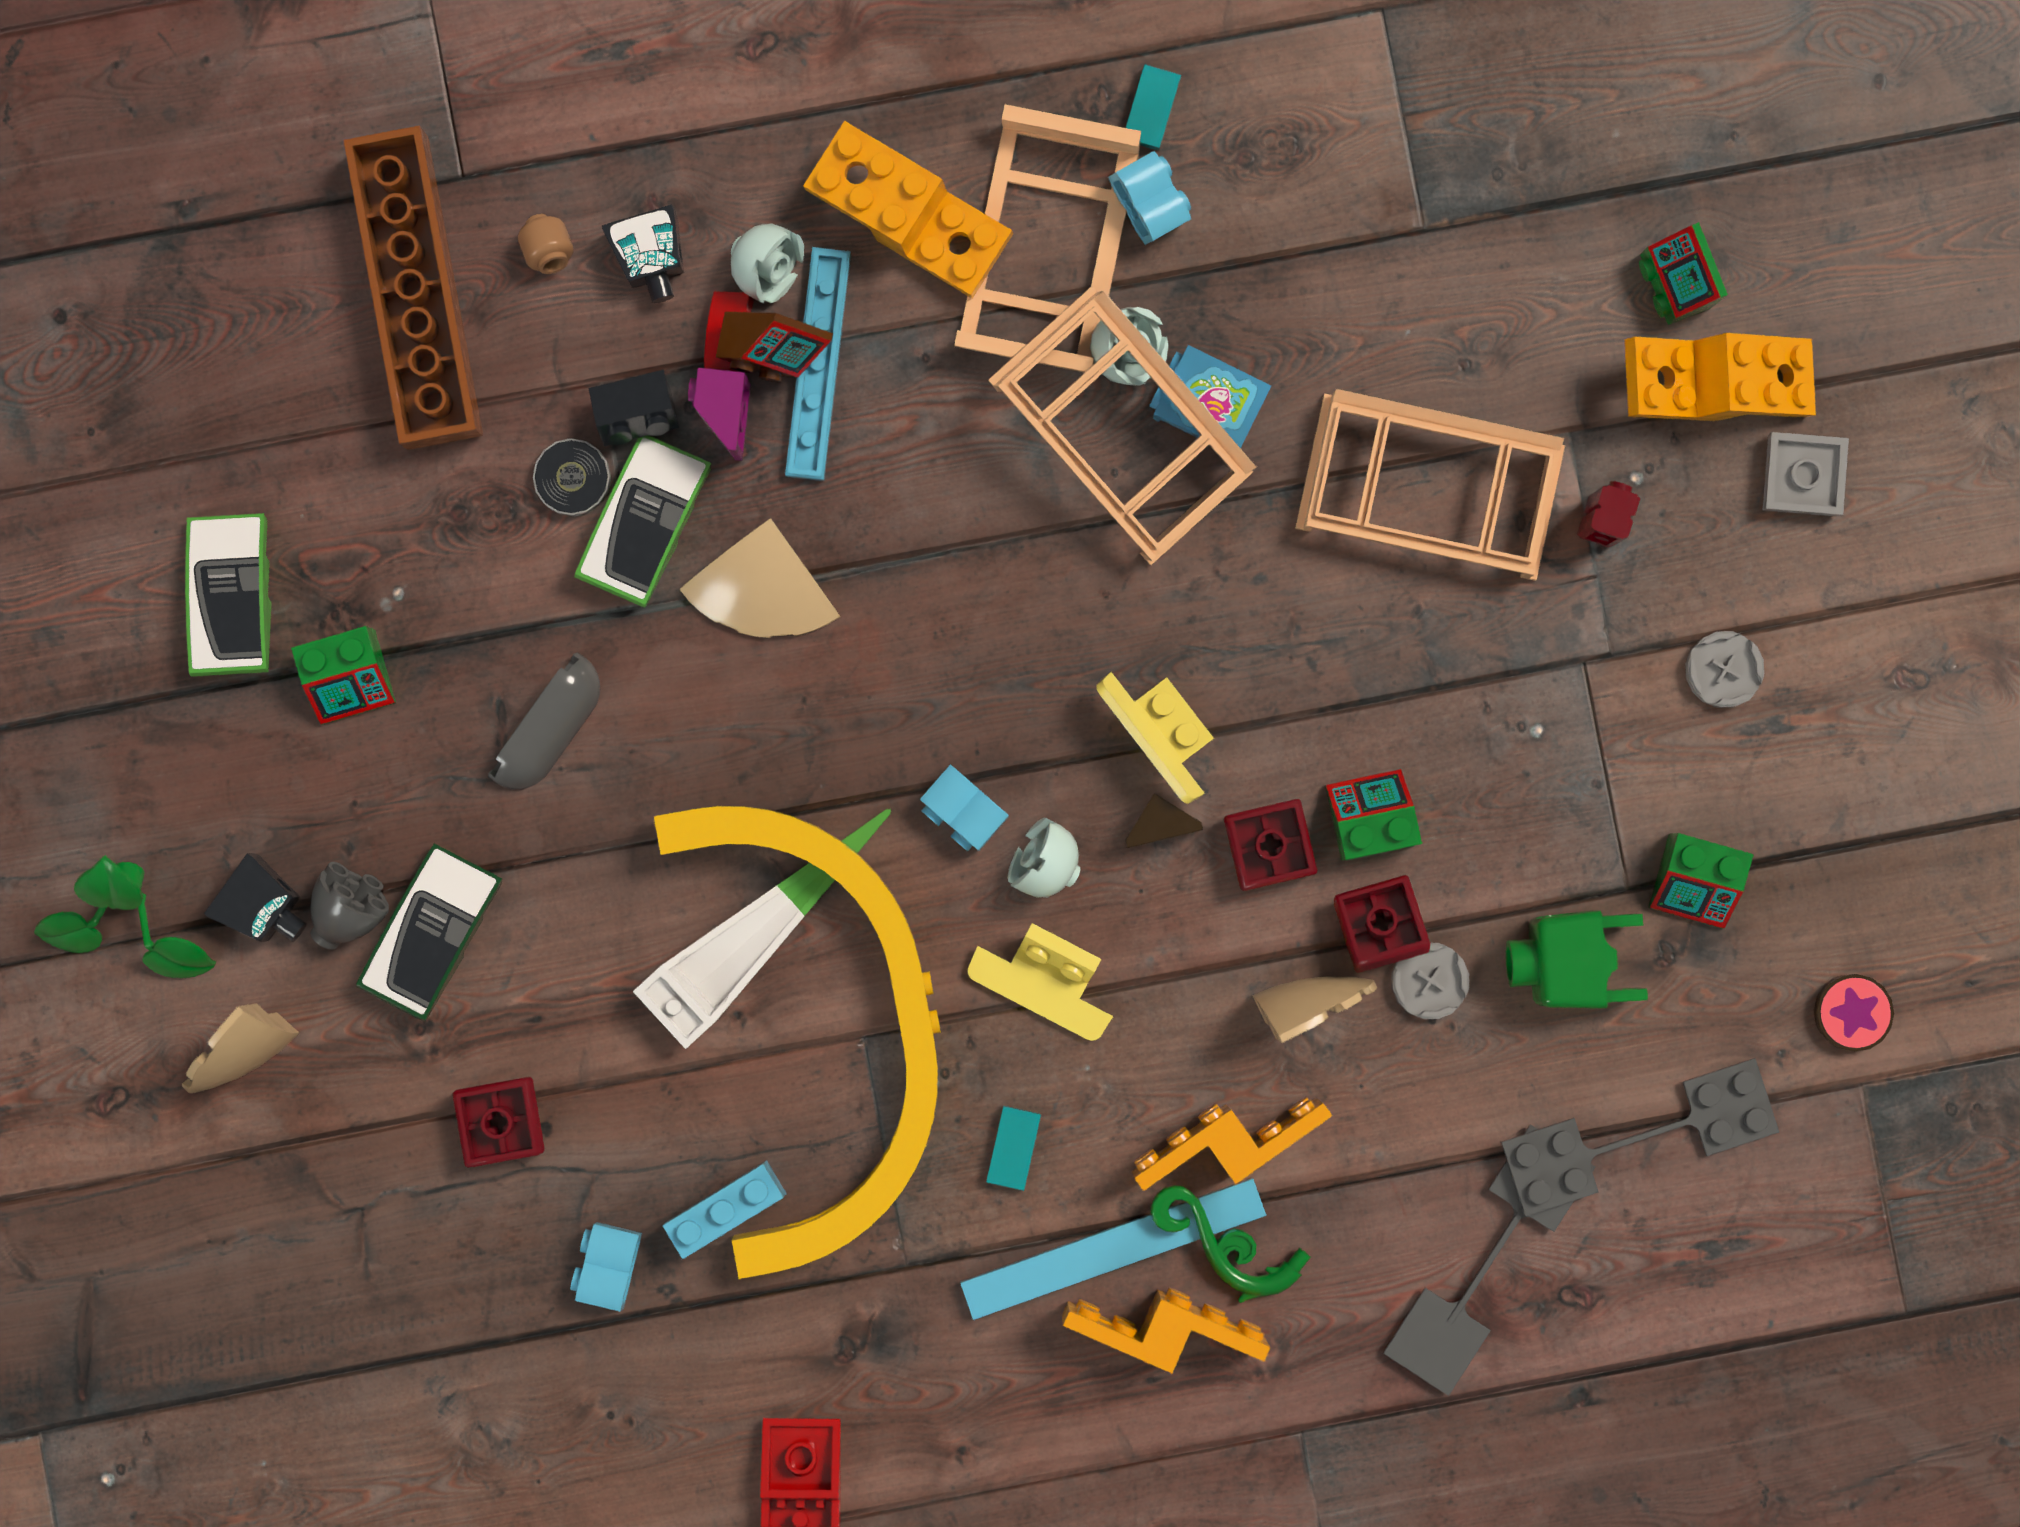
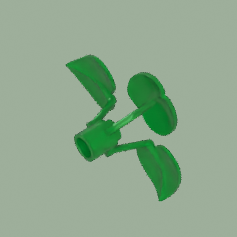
[34,855,216,978]

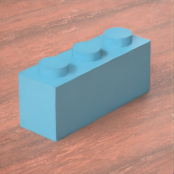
[663,1160,787,1259]

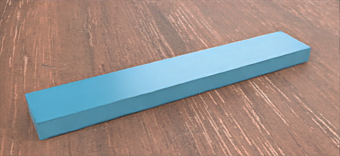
[785,247,851,481]

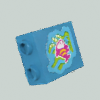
[1150,345,1271,448]

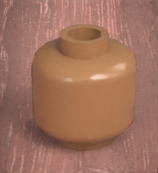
[518,214,574,274]

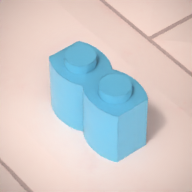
[1108,151,1191,245]
[920,764,1009,851]
[570,1222,642,1312]

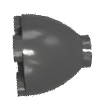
[310,862,389,949]

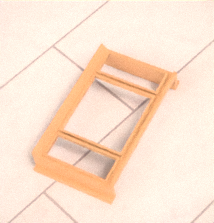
[954,104,1141,373]
[988,286,1256,565]
[1295,389,1565,581]

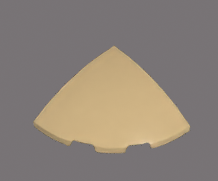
[679,518,840,638]
[1252,976,1377,1043]
[182,1003,299,1093]

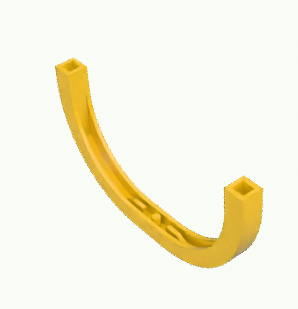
[654,806,941,1279]

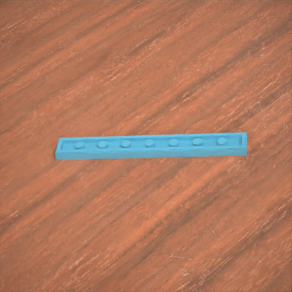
[960,1178,1266,1320]

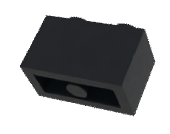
[588,369,679,446]

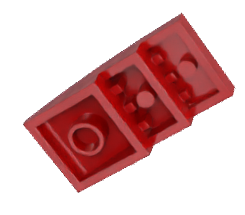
[760,1418,841,1527]

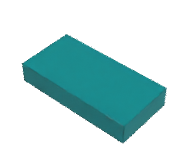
[1126,64,1181,151]
[986,1105,1041,1191]

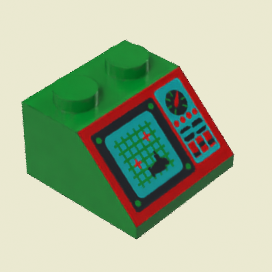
[1639,222,1728,325]
[291,626,396,725]
[1325,769,1422,861]
[1648,833,1754,929]

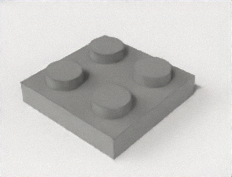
[1763,432,1849,517]

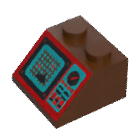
[716,312,833,383]

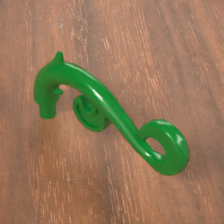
[1150,1185,1311,1303]

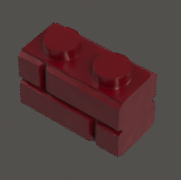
[1577,481,1640,547]

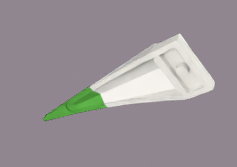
[633,809,891,1049]

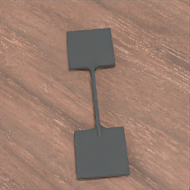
[1501,1058,1779,1217]
[1383,1124,1596,1396]

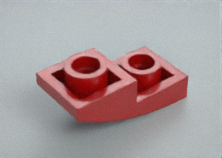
[704,291,754,372]

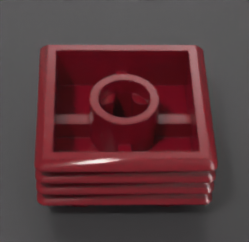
[1224,799,1317,891]
[1334,875,1431,973]
[452,1077,545,1168]

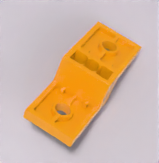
[803,121,1013,299]
[1625,333,1816,421]
[1132,1097,1332,1191]
[1062,1288,1270,1373]

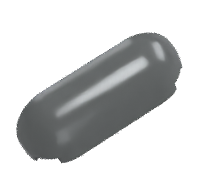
[488,652,600,789]

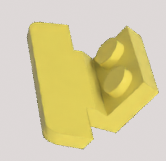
[1096,672,1214,804]
[968,923,1113,1041]

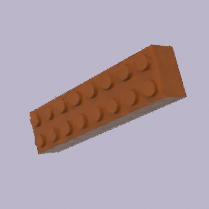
[343,125,483,450]

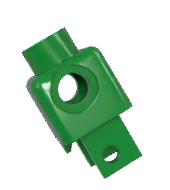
[1505,910,1648,1009]

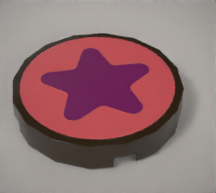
[1814,974,1894,1052]

